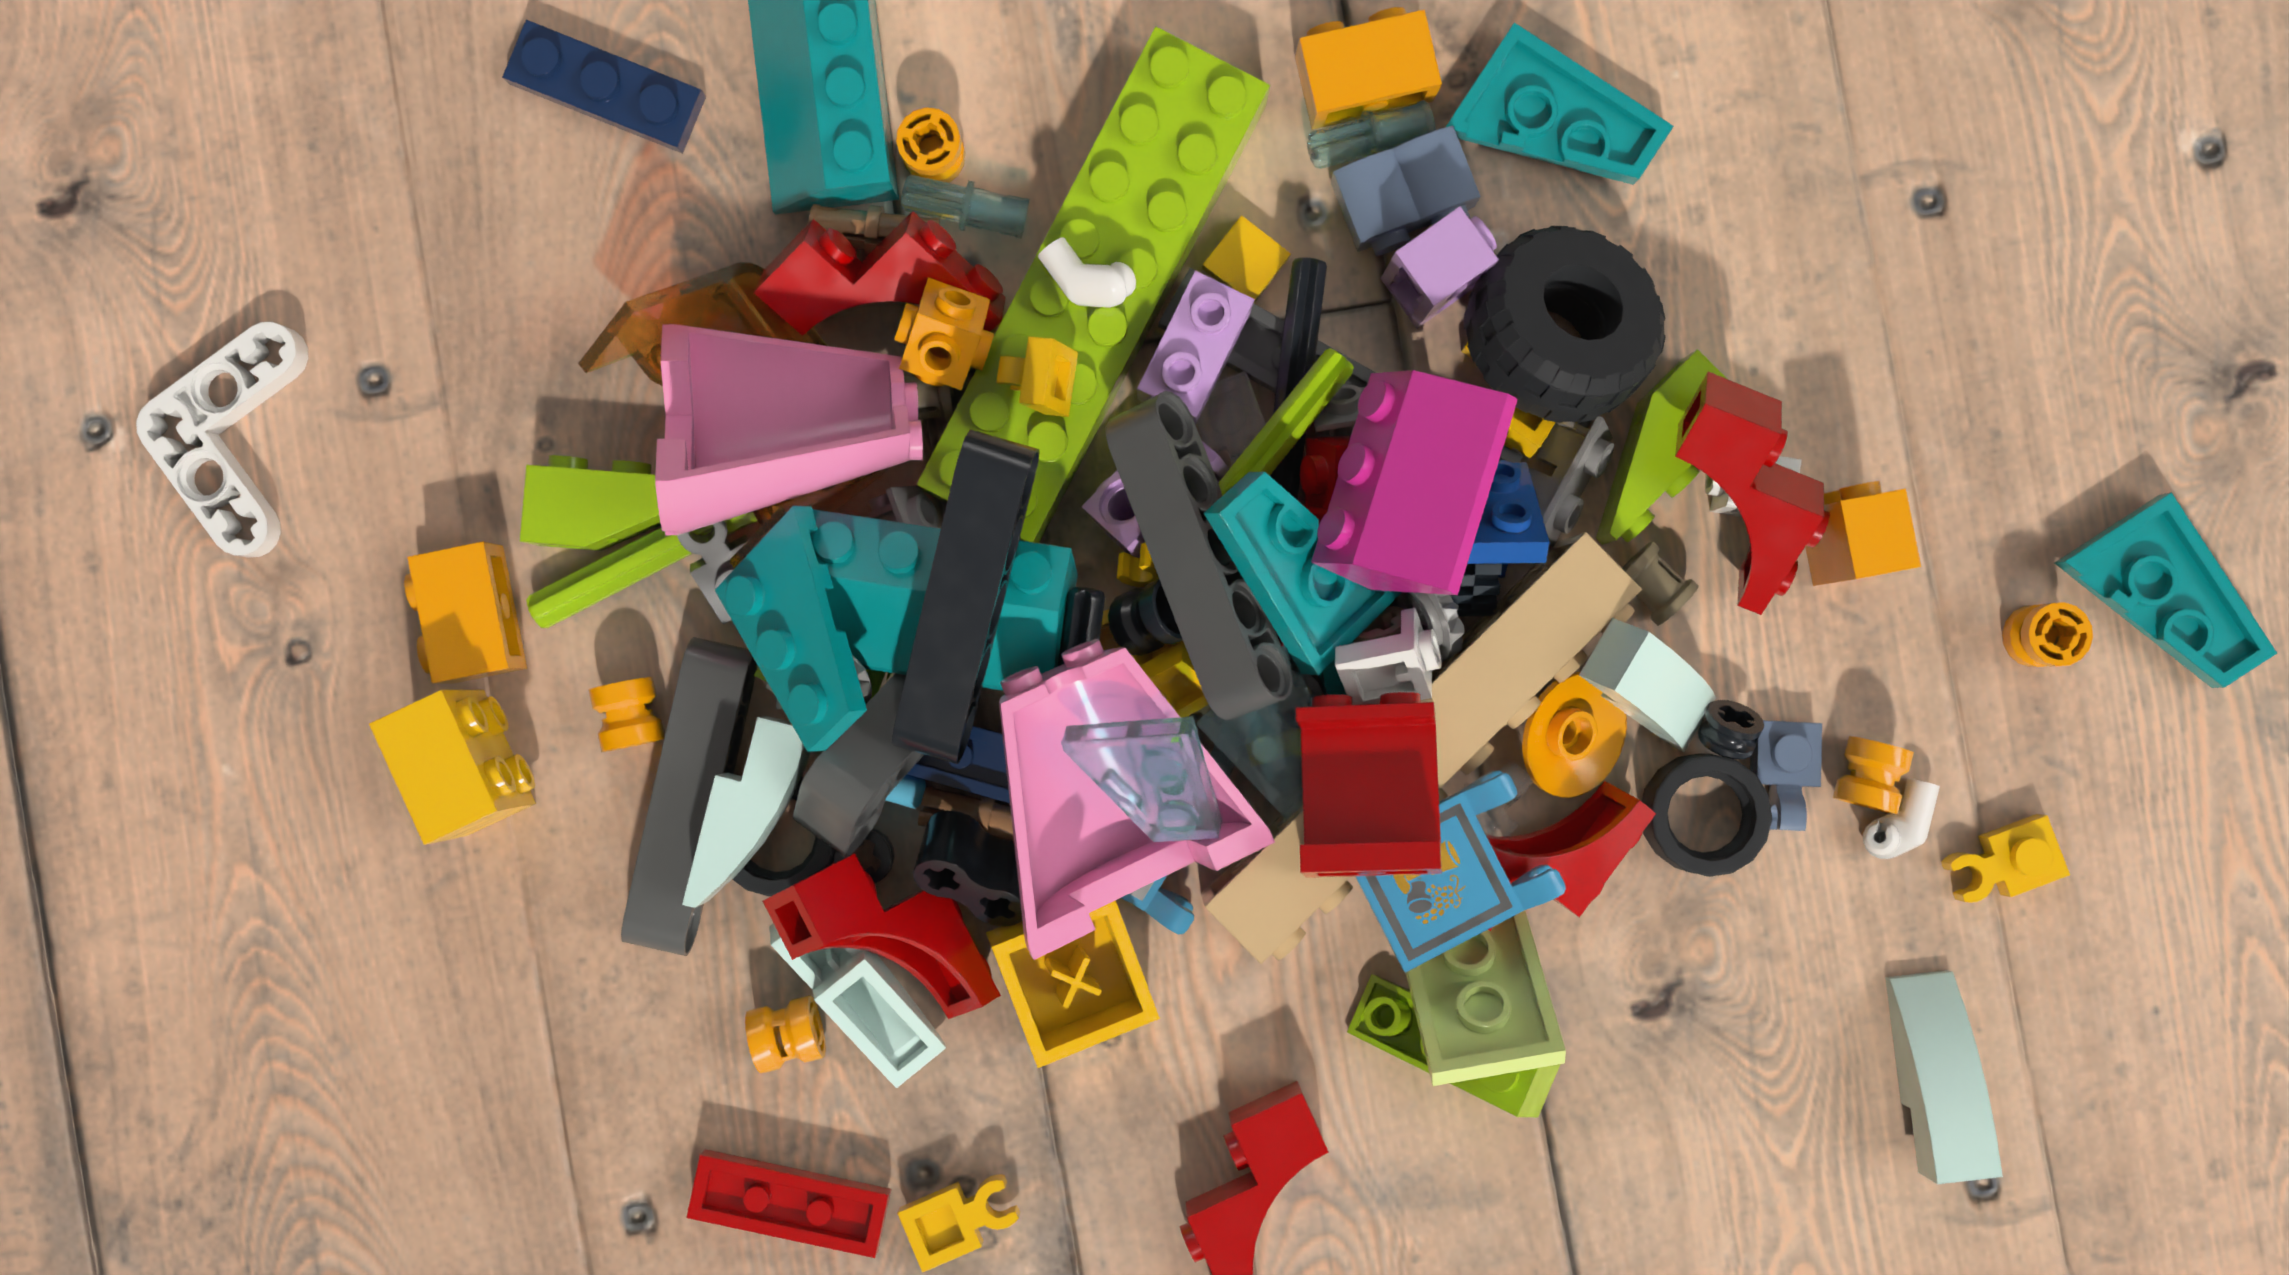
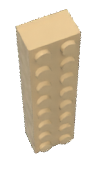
[1201,532,1642,964]

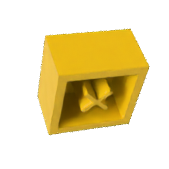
[369,690,536,845]
[986,900,1160,1068]

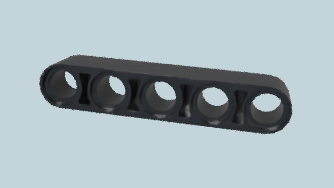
[892,430,1040,764]

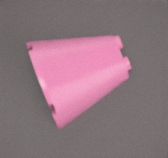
[655,324,923,536]
[999,639,1275,960]

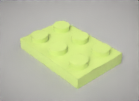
[1406,910,1566,1086]

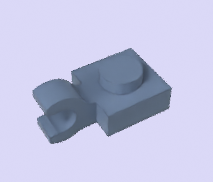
[1750,720,1822,831]

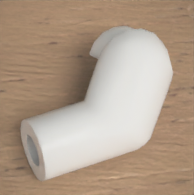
[1038,237,1136,308]
[1863,778,1940,859]

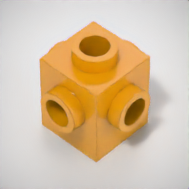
[894,278,994,390]

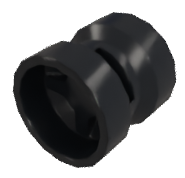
[1108,579,1183,656]

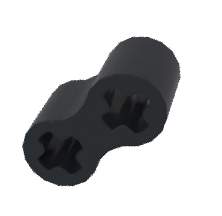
[913,810,1022,926]

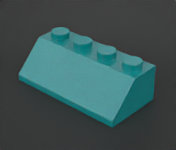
[748,0,899,215]
[810,509,1078,691]

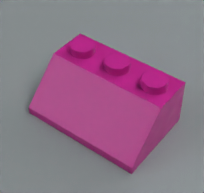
[1311,370,1518,595]

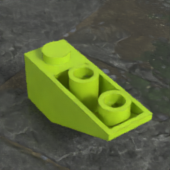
[1596,349,1727,545]
[520,455,661,551]
[1347,974,1561,1118]

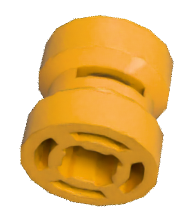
[896,107,966,187]
[2002,602,2093,667]
[588,677,665,752]
[1833,736,1914,815]
[745,995,826,1074]

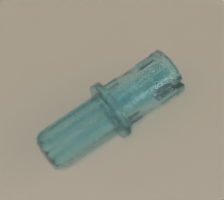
[1307,100,1436,169]
[901,175,1030,239]

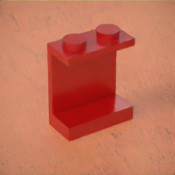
[1296,692,1442,878]

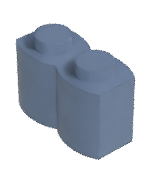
[1331,126,1481,256]

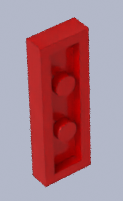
[686,1149,892,1258]

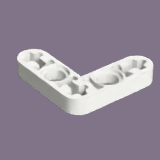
[136,322,308,558]

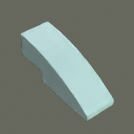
[1579,618,1716,752]
[682,716,811,908]
[769,923,946,1088]
[1885,970,2003,1184]

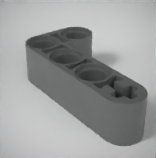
[793,674,983,858]

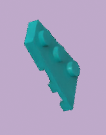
[1446,22,1674,185]
[1204,472,1402,675]
[2054,492,2277,688]
[715,506,867,752]

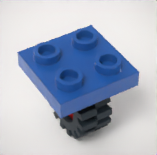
[1450,460,1550,616]

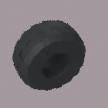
[1464,226,1666,423]

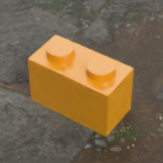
[1295,7,1442,130]
[1805,481,1921,586]
[404,541,527,684]

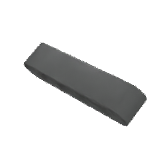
[1106,391,1292,720]
[621,637,757,956]

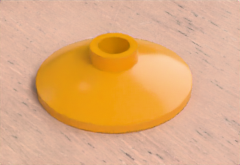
[1522,672,1627,798]

